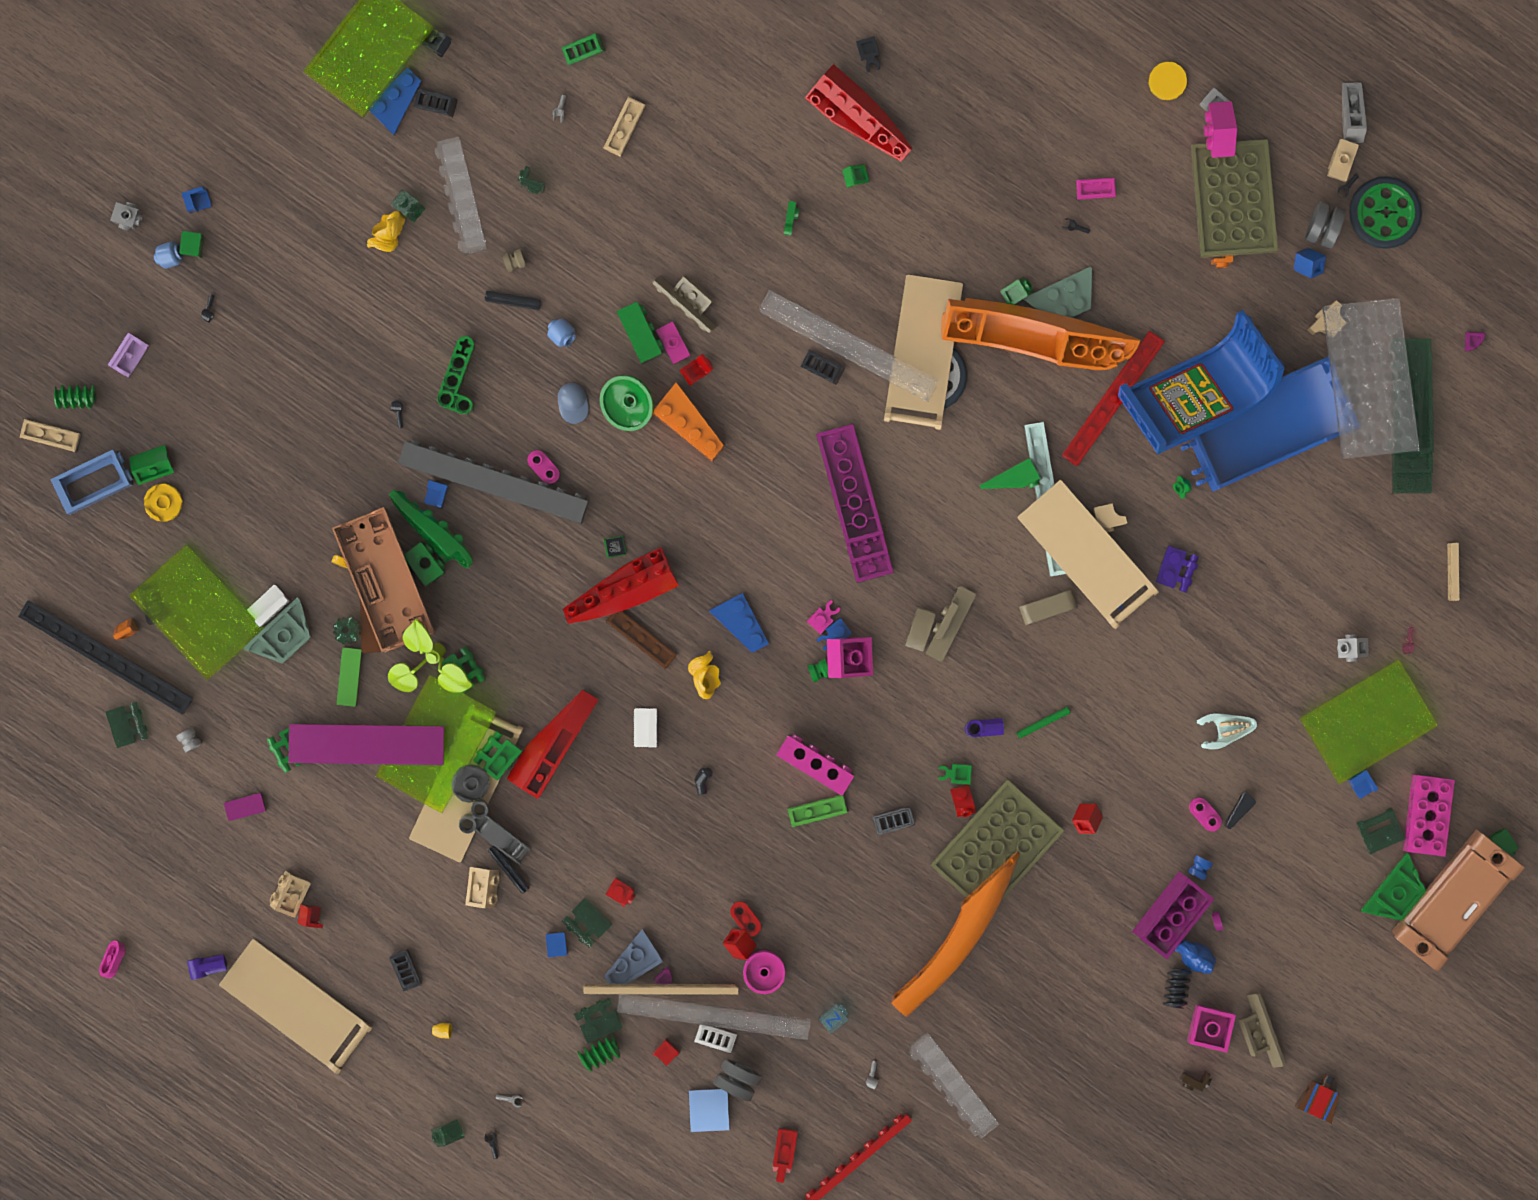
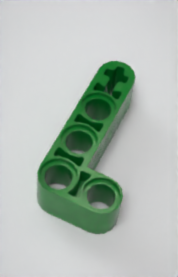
[437,336,475,415]

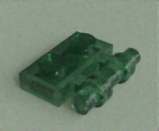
[105,702,148,748]
[562,898,612,948]
[574,998,623,1044]

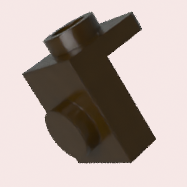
[1180,1071,1212,1092]

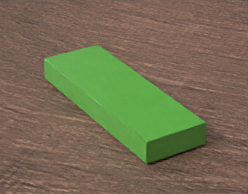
[337,648,362,707]
[787,795,848,827]

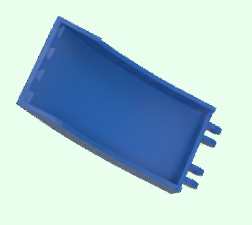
[1180,356,1360,492]

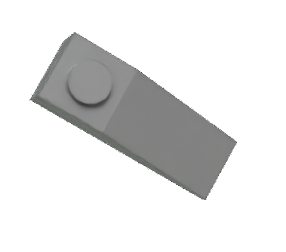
[1342,83,1367,143]

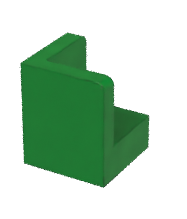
[179,231,204,258]

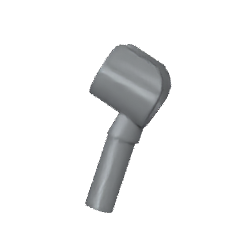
[553,95,566,123]
[866,1061,879,1089]
[496,1094,523,1108]

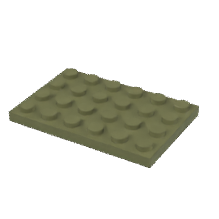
[1191,139,1278,258]
[930,780,1064,900]

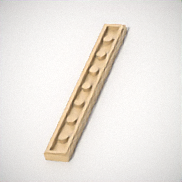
[583,984,738,994]

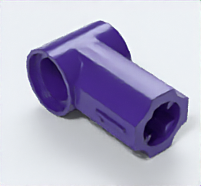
[964,718,1004,738]
[187,954,228,980]

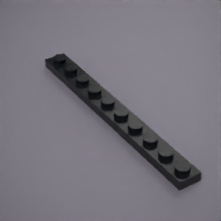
[18,600,193,715]

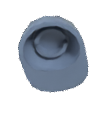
[558,383,588,424]

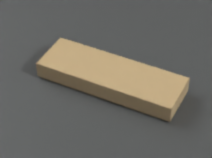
[603,97,646,157]
[20,419,81,452]
[1447,543,1459,601]

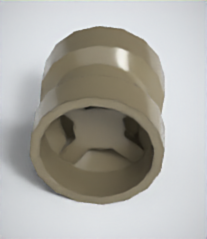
[502,249,526,273]

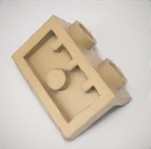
[465,867,500,908]
[270,871,311,918]

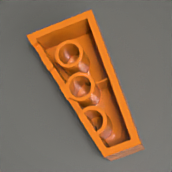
[653,383,724,461]

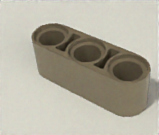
[1019,589,1078,625]

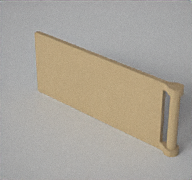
[884,275,963,430]
[1018,480,1159,629]
[409,703,524,862]
[219,939,373,1074]

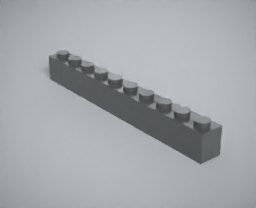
[398,440,589,524]

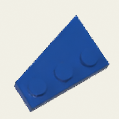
[367,67,422,136]
[709,593,769,653]

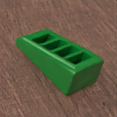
[561,33,606,65]

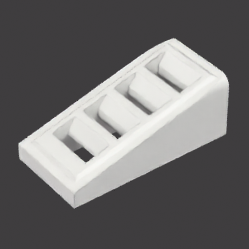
[694,1022,737,1053]

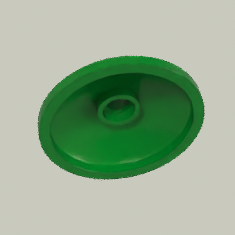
[600,375,654,431]

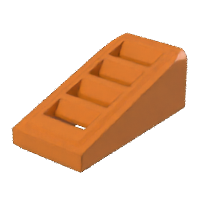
[113,618,139,640]

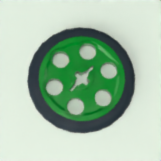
[1349,176,1422,249]

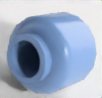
[154,241,184,269]
[547,318,576,347]

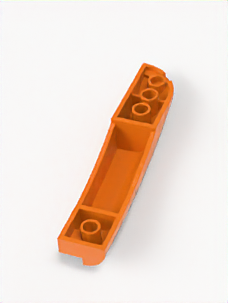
[941,298,1140,370]
[891,851,1020,1017]

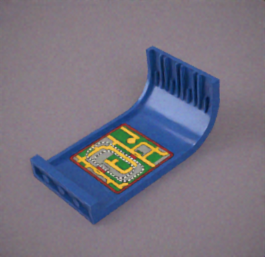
[1118,310,1284,454]

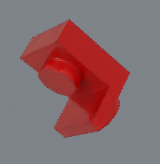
[605,878,636,907]

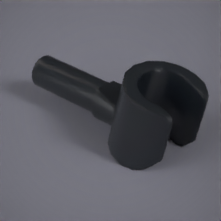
[1337,174,1358,198]
[1062,218,1090,234]
[201,294,214,323]
[391,401,403,428]
[484,1132,498,1159]

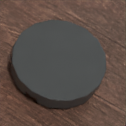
[451,764,490,803]

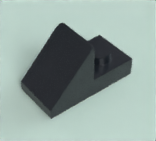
[417,26,451,57]

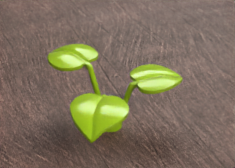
[388,619,473,692]

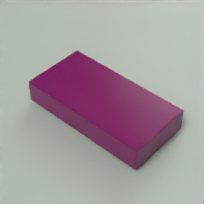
[224,793,266,821]

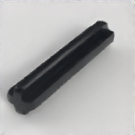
[485,291,541,311]
[488,845,530,894]

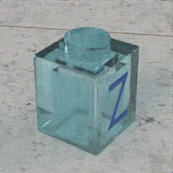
[818,1003,849,1034]

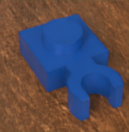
[817,618,852,650]

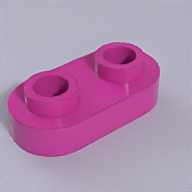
[527,450,560,484]
[1189,797,1222,831]
[99,940,126,979]

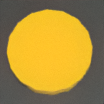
[1148,62,1187,101]
[144,484,183,522]

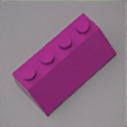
[1132,872,1214,959]

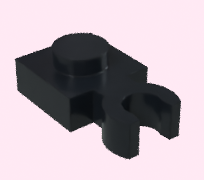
[856,36,880,73]

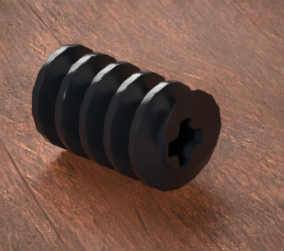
[1163,967,1192,1009]

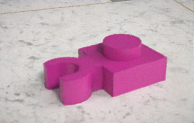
[807,600,840,635]

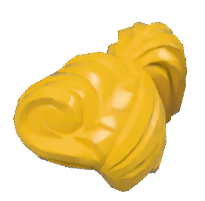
[367,210,405,252]
[688,651,721,699]

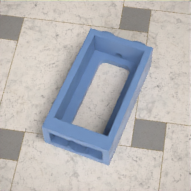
[50,450,133,515]

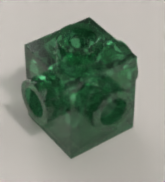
[332,616,361,644]

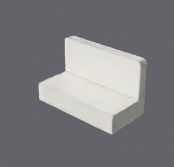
[247,585,290,627]
[634,708,657,747]

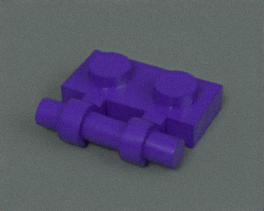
[1155,546,1199,593]

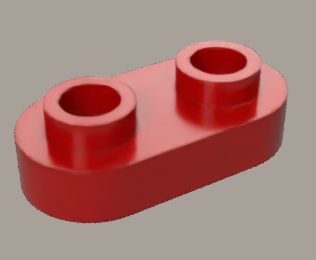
[730,901,761,936]

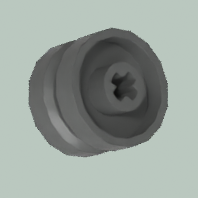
[1305,200,1346,249]
[713,1058,762,1101]

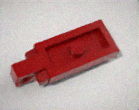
[773,1128,798,1183]

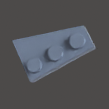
[604,929,663,984]

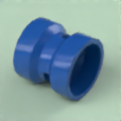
[1188,855,1213,881]

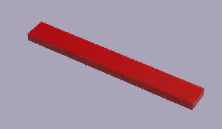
[1061,331,1165,467]

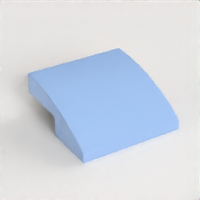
[689,1089,729,1132]

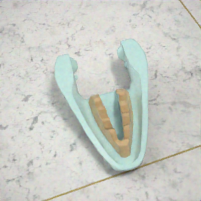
[1197,714,1257,749]

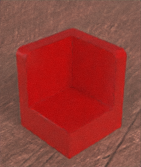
[1072,804,1103,834]
[298,904,323,928]
[722,929,756,960]
[653,1038,680,1066]

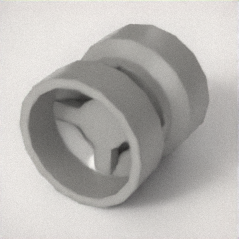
[176,727,202,753]

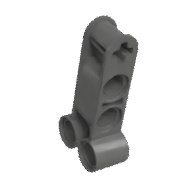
[459,799,532,864]

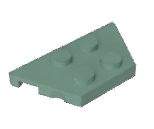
[1024,267,1092,318]
[244,597,312,664]

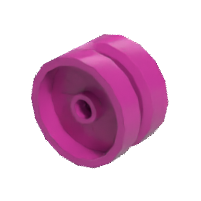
[743,949,785,994]

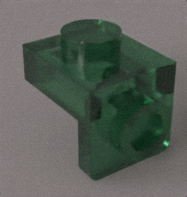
[518,166,545,195]
[391,189,425,223]
[431,1119,464,1147]

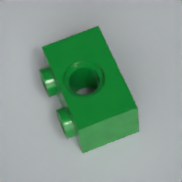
[404,542,446,587]

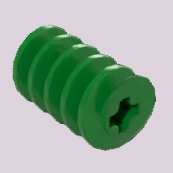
[54,385,96,409]
[577,1035,620,1072]

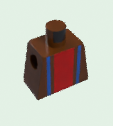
[1295,1074,1339,1123]

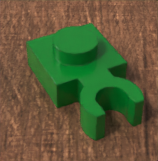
[784,201,799,236]
[938,764,972,785]

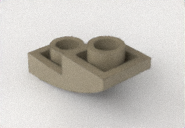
[905,607,936,652]

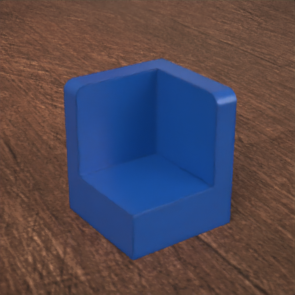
[182,186,212,214]
[1294,248,1326,278]
[424,480,449,509]
[1347,770,1378,799]
[546,932,568,957]

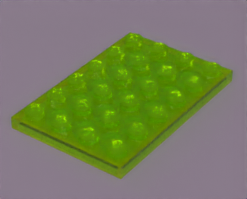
[303,0,434,118]
[128,544,264,681]
[1299,660,1438,784]
[375,675,497,813]

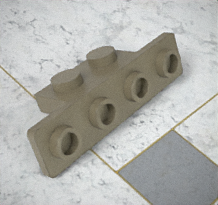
[652,275,717,333]
[926,586,976,662]
[1238,993,1286,1068]

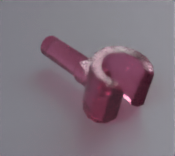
[1402,627,1414,654]

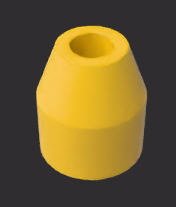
[432,1023,452,1039]

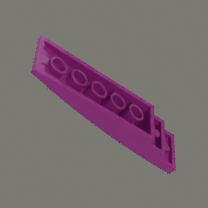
[816,424,894,584]
[289,724,445,765]

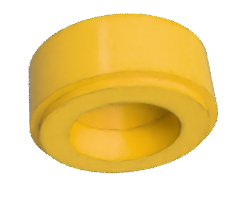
[331,555,348,569]

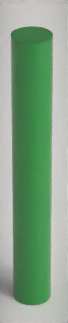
[1016,707,1070,739]

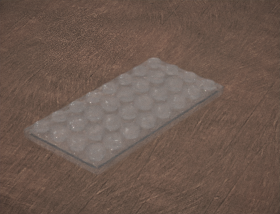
[1322,298,1420,459]

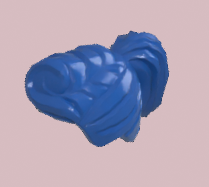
[1174,940,1216,974]

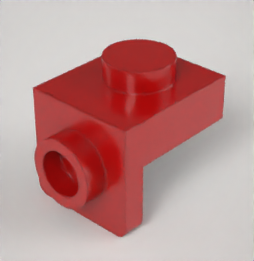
[679,354,713,386]
[950,785,976,817]

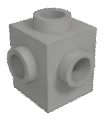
[110,202,143,231]
[1337,634,1369,662]

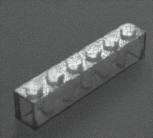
[434,136,488,256]
[909,1032,999,1139]

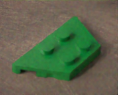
[1360,853,1426,921]

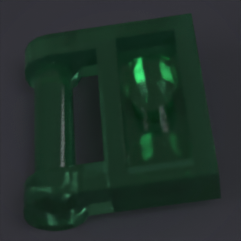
[1356,808,1405,854]

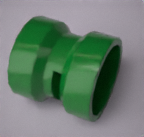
[807,659,828,683]

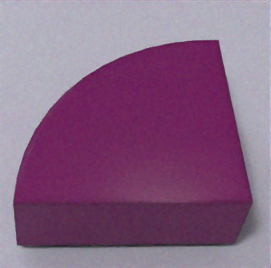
[1464,332,1486,352]
[653,966,672,984]

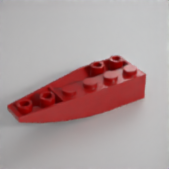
[805,64,913,162]
[563,547,679,624]
[507,690,599,799]

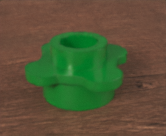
[1173,476,1192,499]

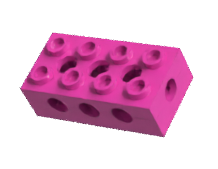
[776,734,854,795]
[1403,774,1455,857]

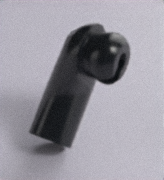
[694,767,713,795]

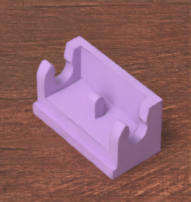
[108,333,149,378]

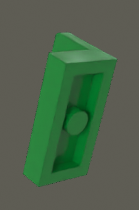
[129,445,174,485]

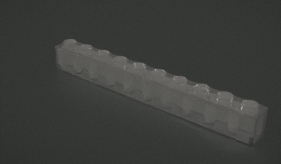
[760,290,939,402]
[617,994,811,1040]

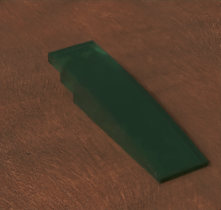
[1391,339,1434,494]

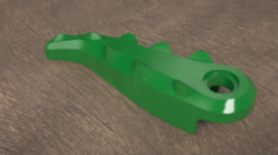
[388,490,473,569]

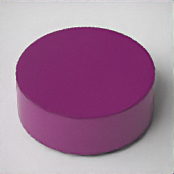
[1211,911,1224,931]

